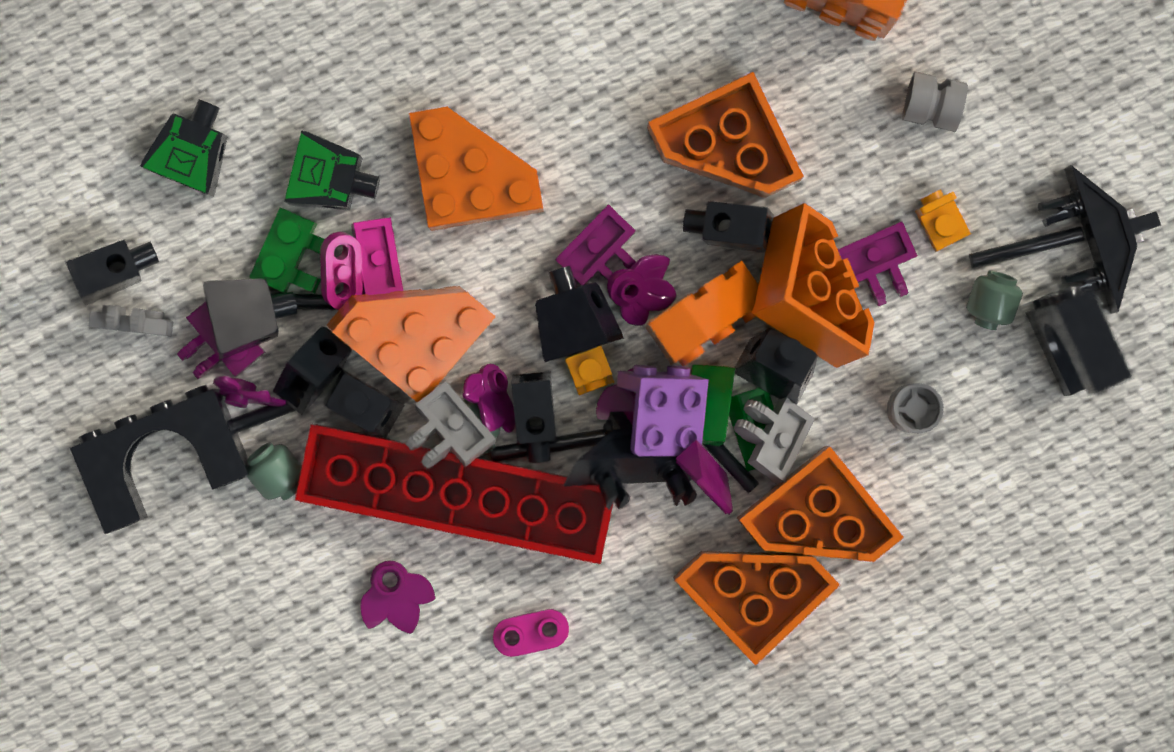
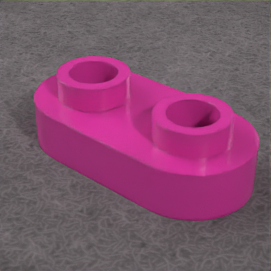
[320,232,363,310]
[493,609,569,657]

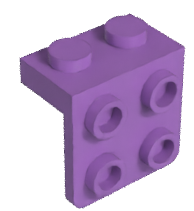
[617,365,708,456]

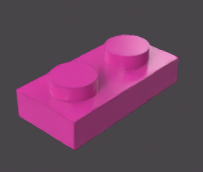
[351,217,403,295]

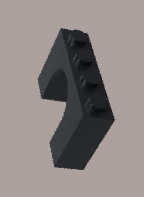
[1026,286,1133,396]
[70,385,249,534]

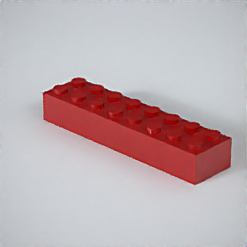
[295,424,613,564]

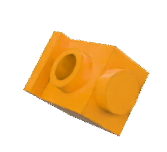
[565,345,614,396]

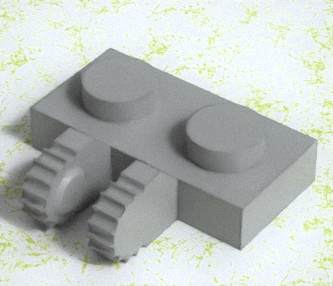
[89,305,173,337]
[405,381,496,469]
[734,397,815,484]

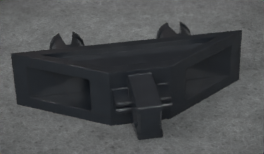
[1038,165,1161,314]
[563,411,697,510]

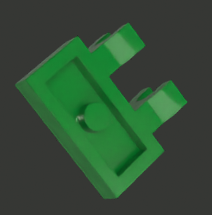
[249,207,336,294]

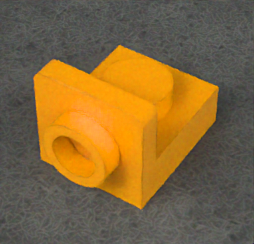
[915,189,971,252]

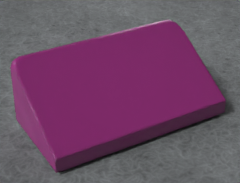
[676,440,733,515]

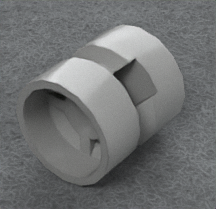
[902,71,968,132]
[887,383,944,434]

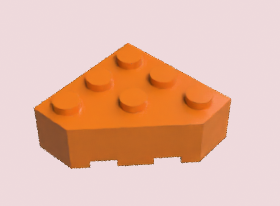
[783,0,906,41]
[647,72,804,198]
[409,107,544,231]
[752,203,875,368]
[645,261,758,366]
[327,286,496,403]
[737,446,904,562]
[673,551,840,666]

